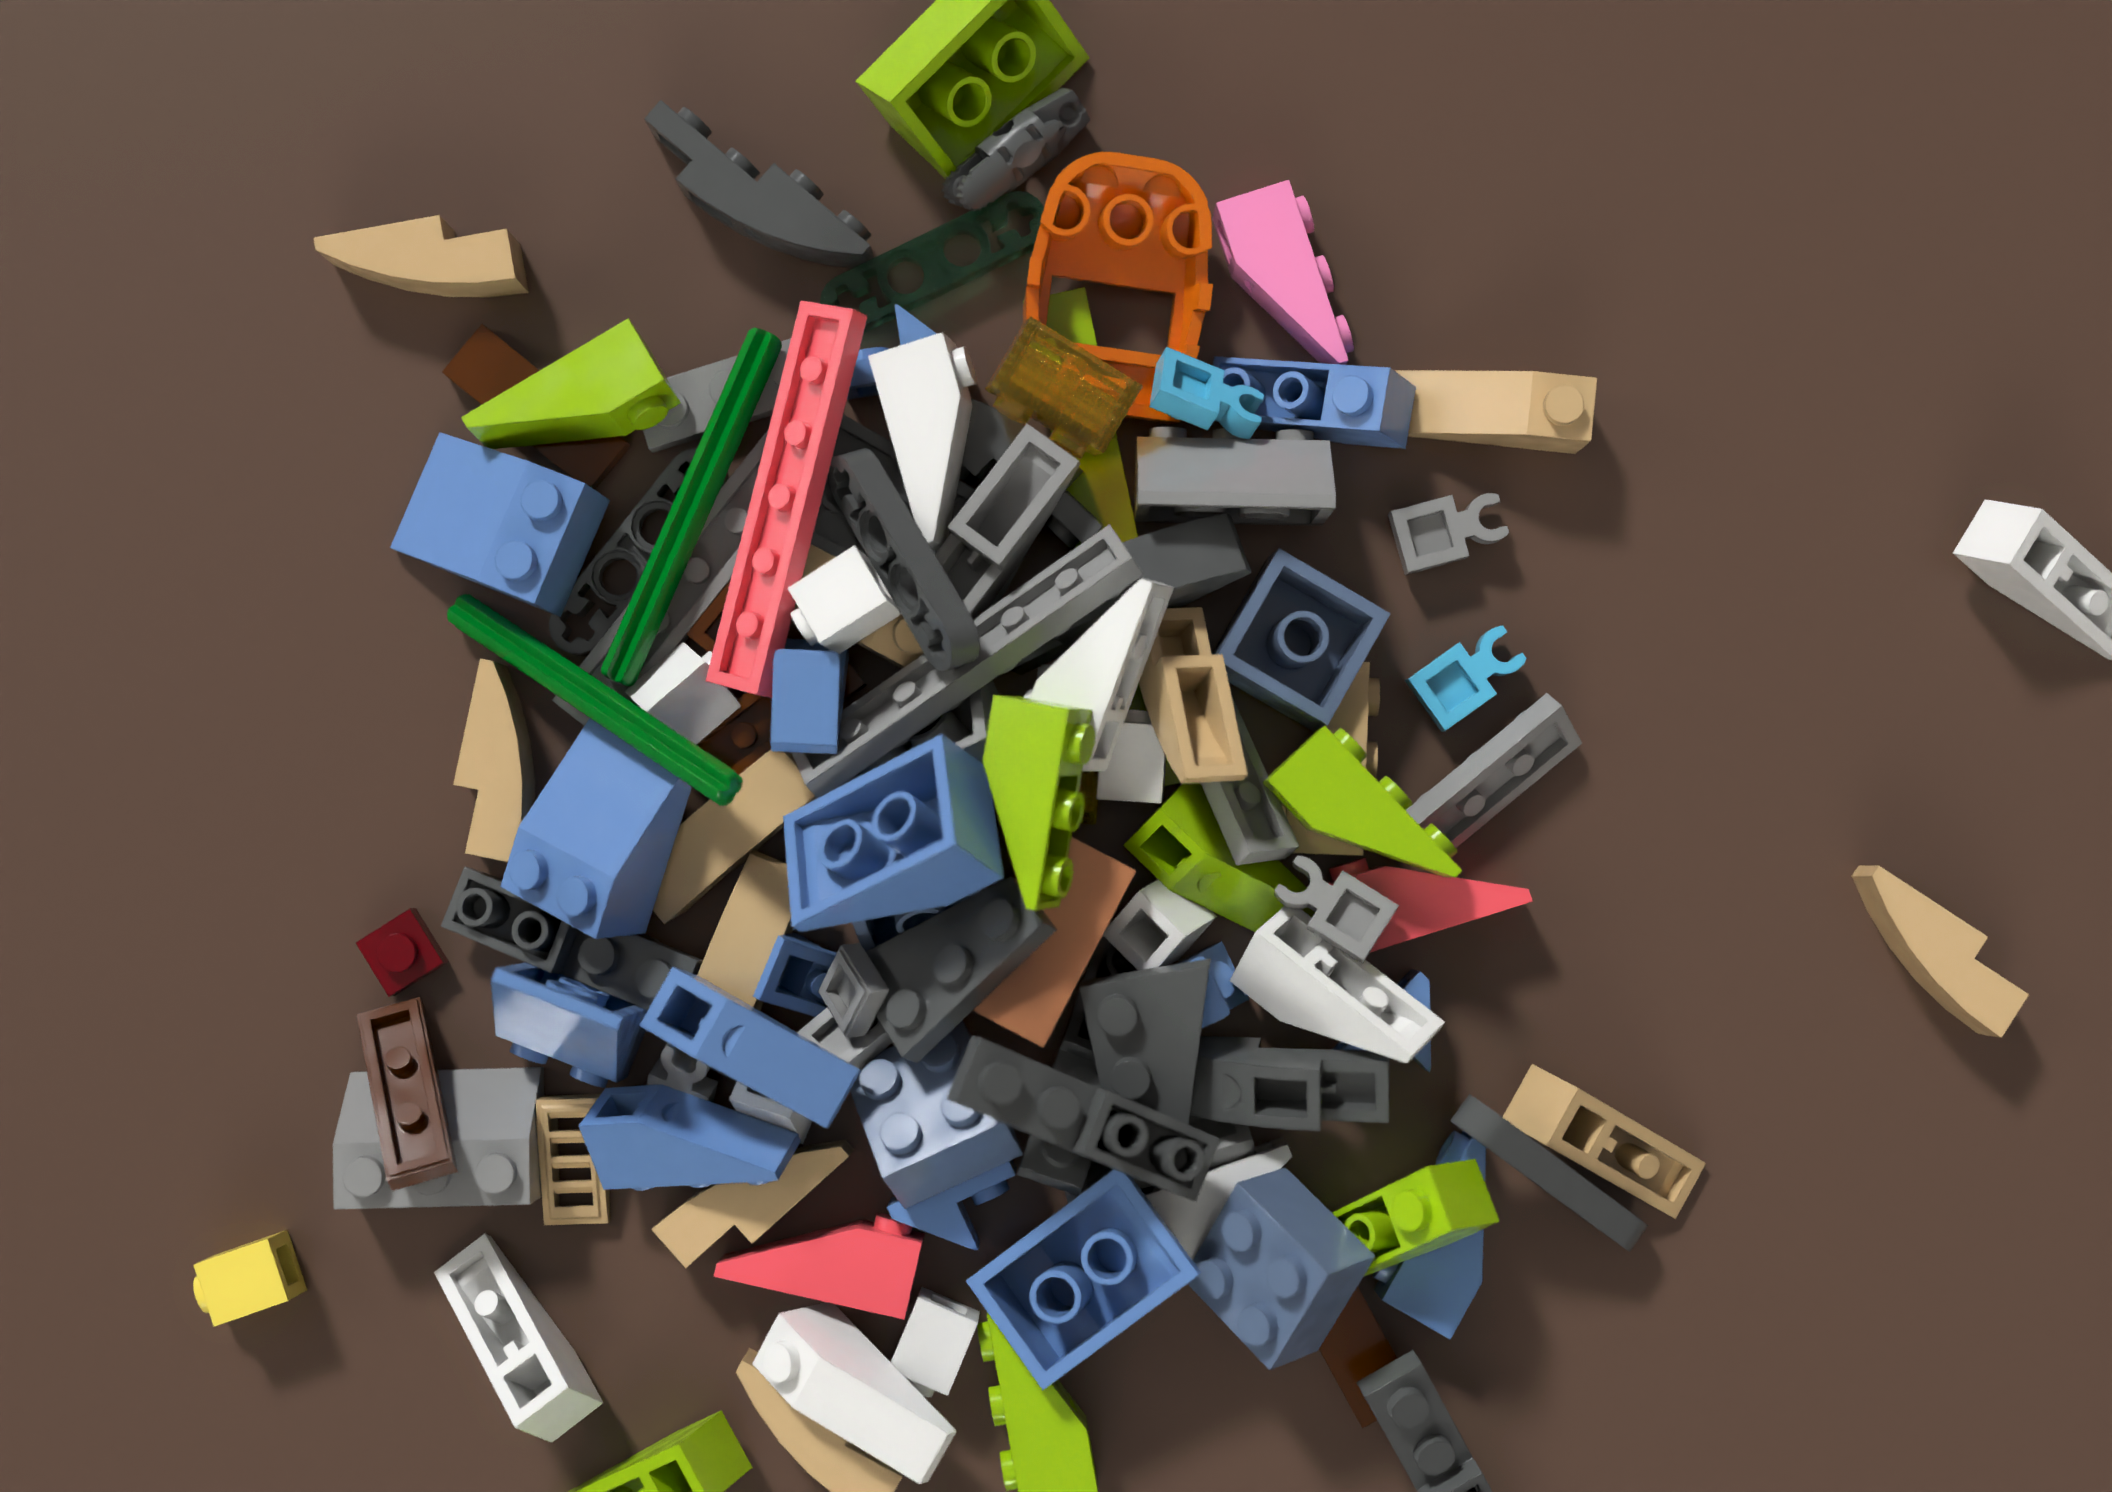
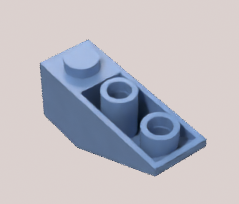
[1213,356,1416,449]
[639,967,861,1129]
[579,1084,801,1191]
[1373,1131,1486,1339]

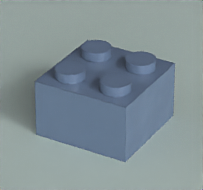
[1212,548,1391,731]
[850,1020,1023,1209]
[1187,1167,1376,1370]

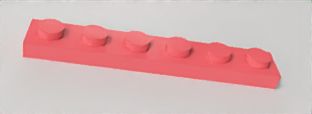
[706,300,868,698]

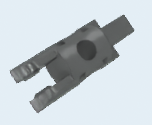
[941,88,1090,212]

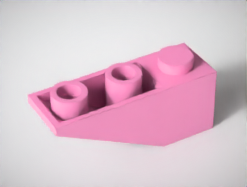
[1212,180,1354,365]

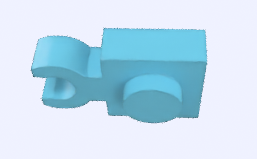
[1149,347,1264,439]
[1405,626,1527,732]

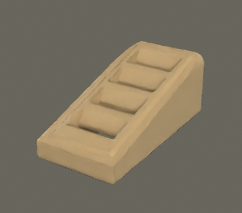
[536,1094,610,1225]

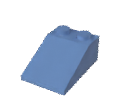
[390,432,610,617]
[500,718,692,939]
[783,734,1004,932]
[491,963,648,1088]
[966,1170,1201,1390]

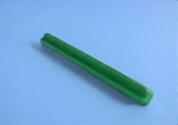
[601,328,782,687]
[447,594,743,806]

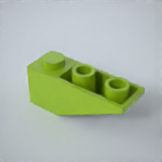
[983,695,1095,911]
[1262,726,1462,878]
[1123,783,1315,932]
[1332,1159,1500,1277]
[977,1312,1098,1492]

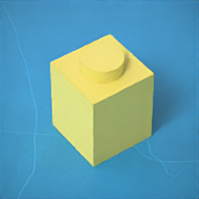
[193,1230,307,1327]

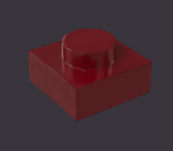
[356,908,449,997]

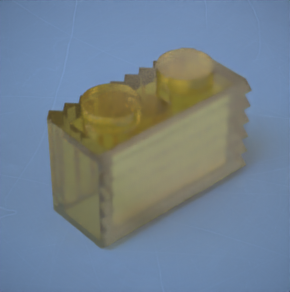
[985,317,1143,459]

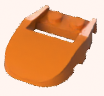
[1023,152,1213,424]

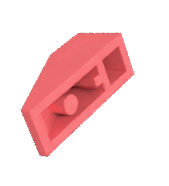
[1327,858,1533,953]
[714,1213,925,1320]

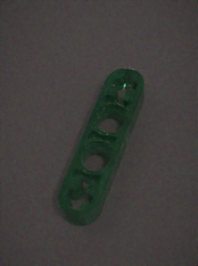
[820,191,1044,334]

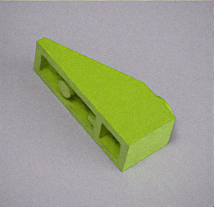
[461,318,681,449]
[568,1410,753,1492]

